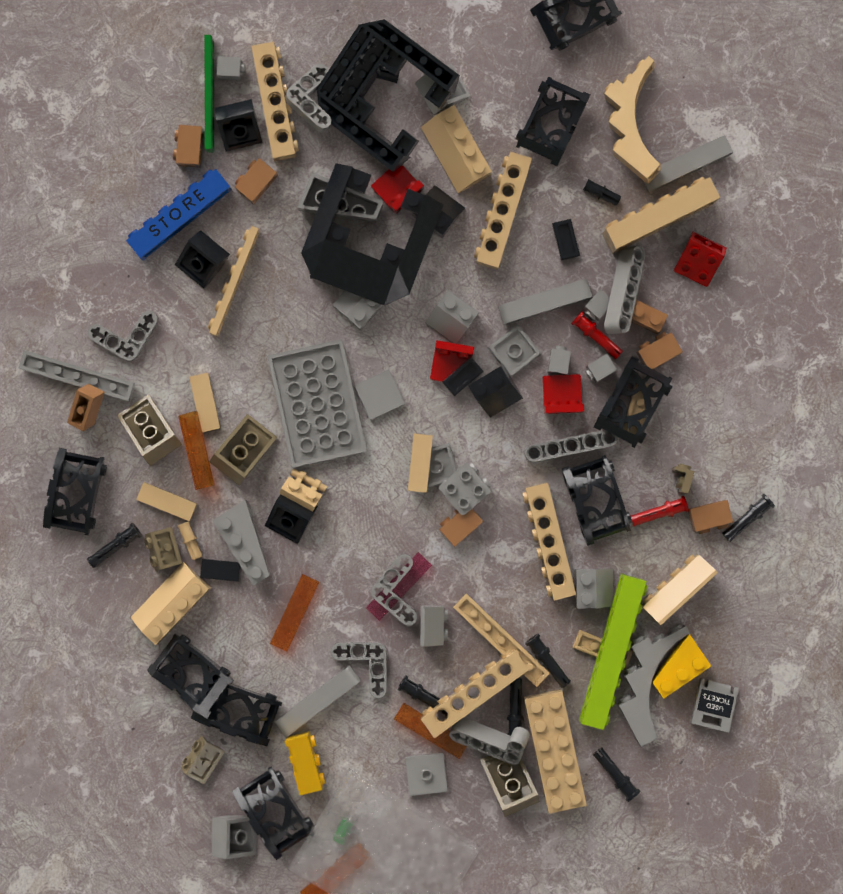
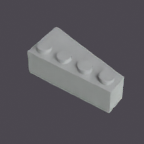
[297,172,384,223]
[212,500,271,586]

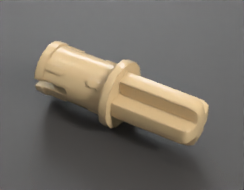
[178,521,202,560]

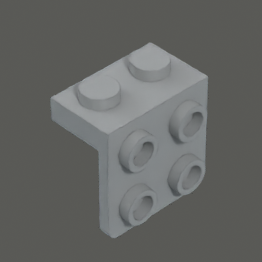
[439,462,492,515]

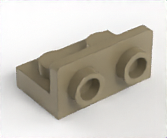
[672,464,695,494]
[144,527,182,571]
[181,736,225,784]

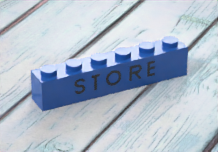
[126,169,232,260]

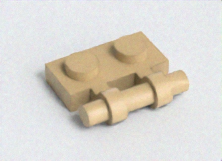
[279,468,327,512]

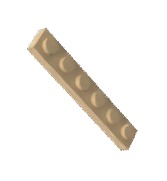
[208,226,260,337]
[453,593,550,687]

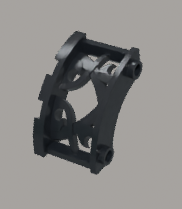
[530,0,622,51]
[515,77,591,166]
[594,356,673,448]
[43,448,107,536]
[562,455,632,546]
[147,633,234,719]
[191,675,283,746]
[232,766,315,860]

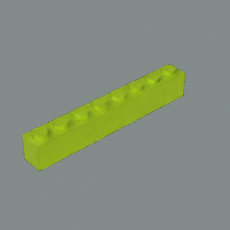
[578,573,648,730]

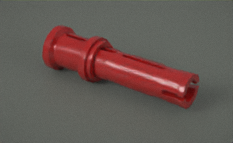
[571,311,623,360]
[630,496,689,527]

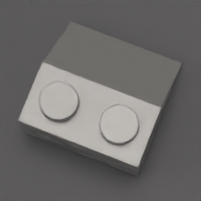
[415,63,471,115]
[425,290,479,344]
[333,291,383,331]
[575,568,614,608]
[420,605,448,646]
[212,815,257,859]

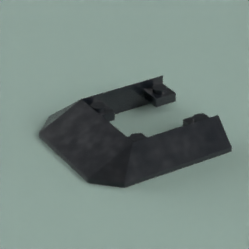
[316,19,460,172]
[301,163,444,306]

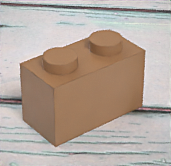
[173,125,204,168]
[235,158,278,205]
[631,300,668,334]
[636,332,683,369]
[67,384,105,431]
[688,500,733,534]
[439,509,483,547]

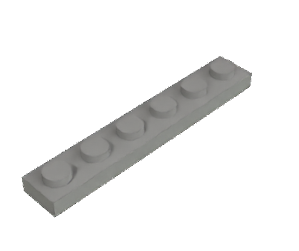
[18,350,135,402]

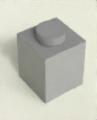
[217,56,245,81]
[584,289,610,321]
[547,346,571,375]
[585,354,617,383]

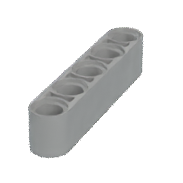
[644,135,733,193]
[604,246,645,335]
[498,279,593,325]
[525,430,618,462]
[274,665,361,737]

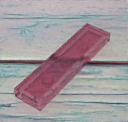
[366,552,432,621]

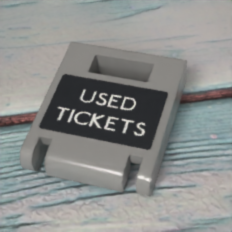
[690,678,739,733]

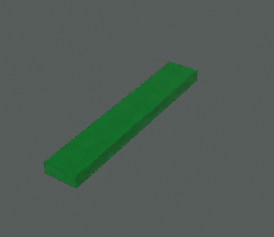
[204,35,214,153]

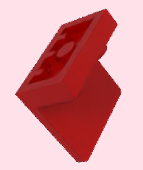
[371,165,424,214]
[674,231,727,287]
[430,340,474,382]
[542,374,584,414]

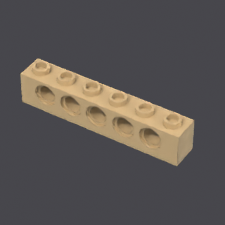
[251,42,299,161]
[474,151,532,270]
[522,483,576,600]
[421,649,529,738]

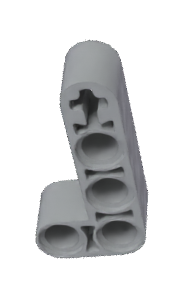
[449,717,530,765]

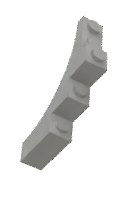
[618,624,690,747]

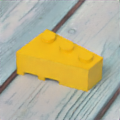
[652,634,711,699]
[285,731,326,795]

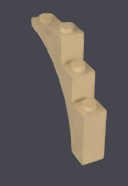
[604,56,661,184]

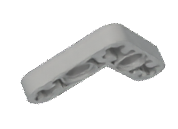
[285,64,331,132]
[87,311,158,361]
[371,554,417,626]
[330,642,387,698]

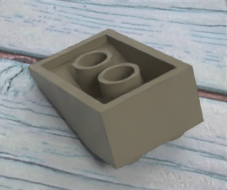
[117,394,182,466]
[209,414,277,485]
[480,756,540,817]

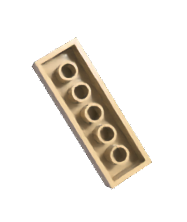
[602,177,720,254]
[523,689,587,814]

